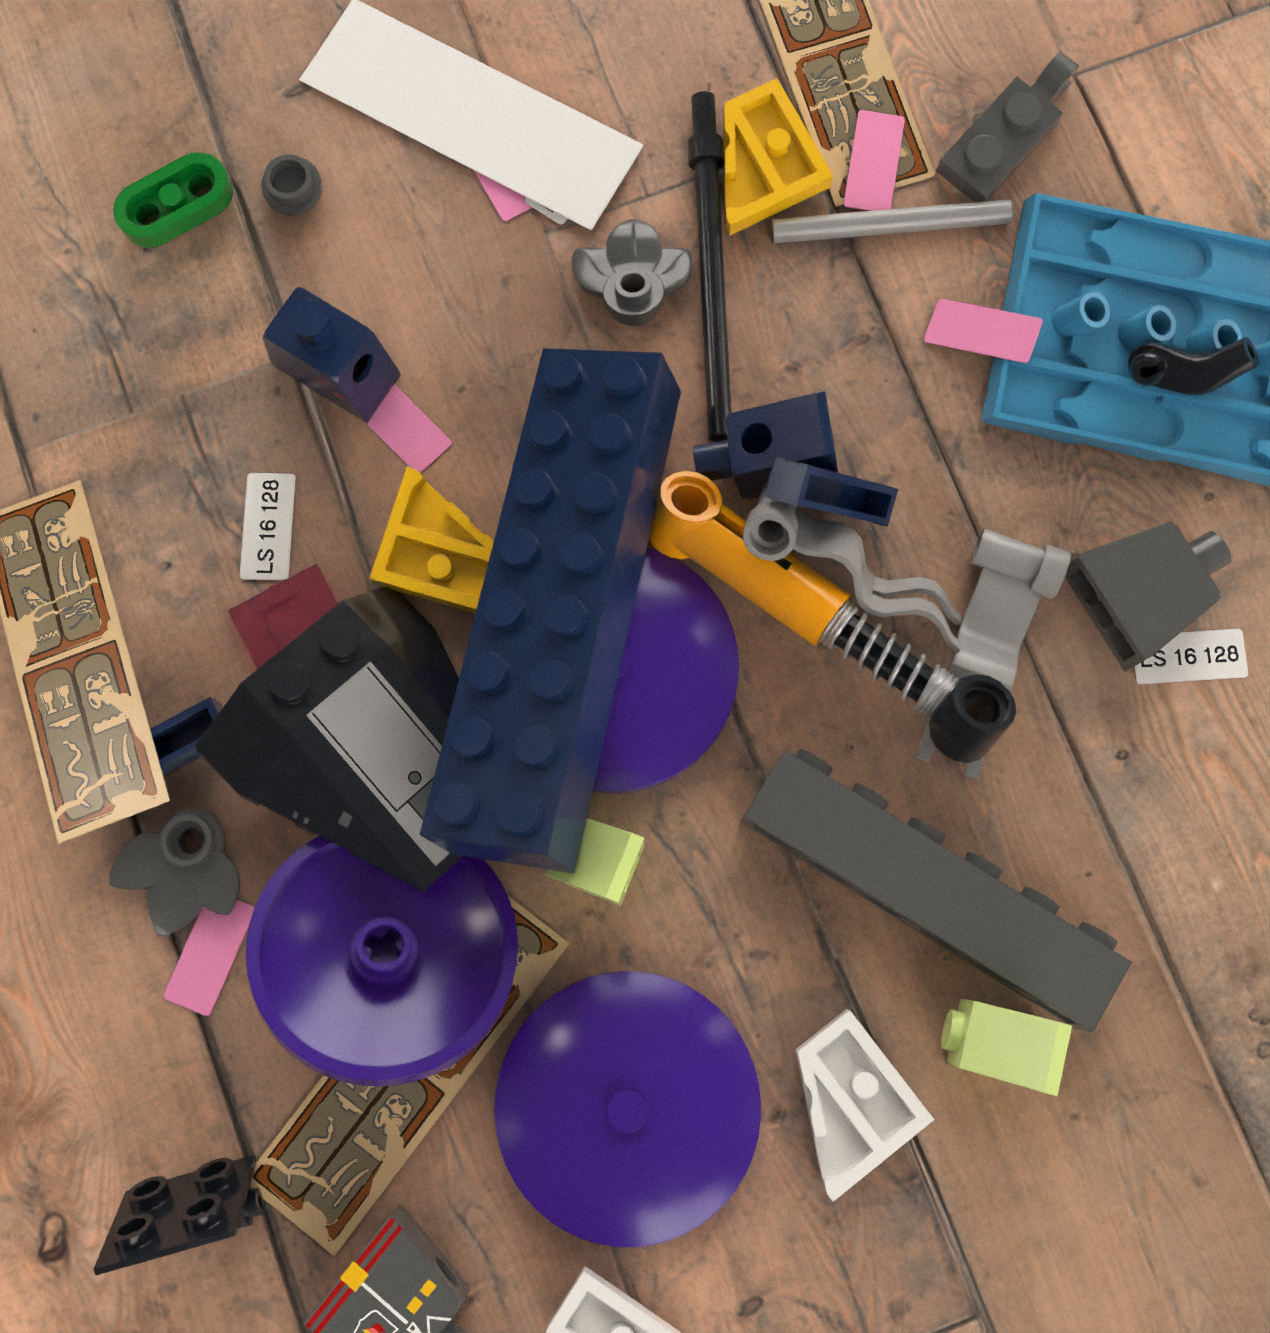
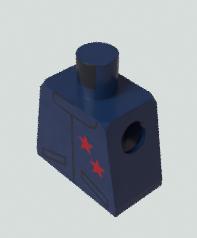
[262,287,401,423]
[693,391,838,499]

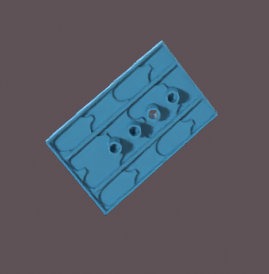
[981,193,1270,486]

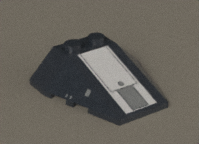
[195,587,463,893]

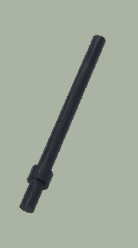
[688,91,731,442]

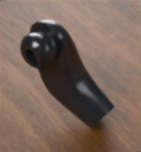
[1128,337,1259,396]

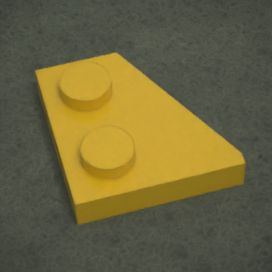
[723,78,833,236]
[369,467,494,614]

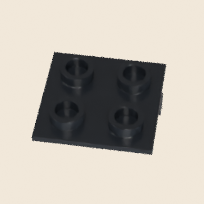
[93,1155,264,1275]

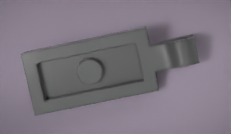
[936,51,1079,202]

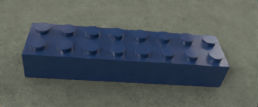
[419,348,681,873]

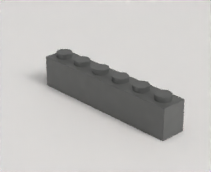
[740,749,1132,1032]

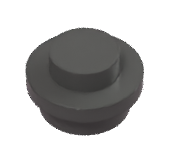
[261,154,323,216]

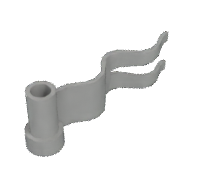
[743,481,961,653]
[916,528,1071,780]

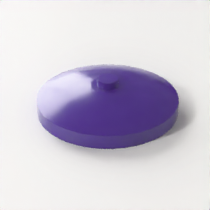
[593,547,739,794]
[246,836,518,1086]
[494,971,761,1247]

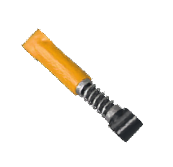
[649,471,1016,763]

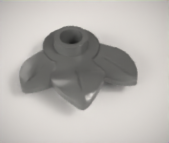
[572,219,692,326]
[109,809,240,936]

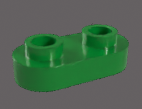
[113,152,233,248]

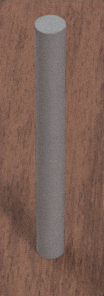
[771,199,1013,244]

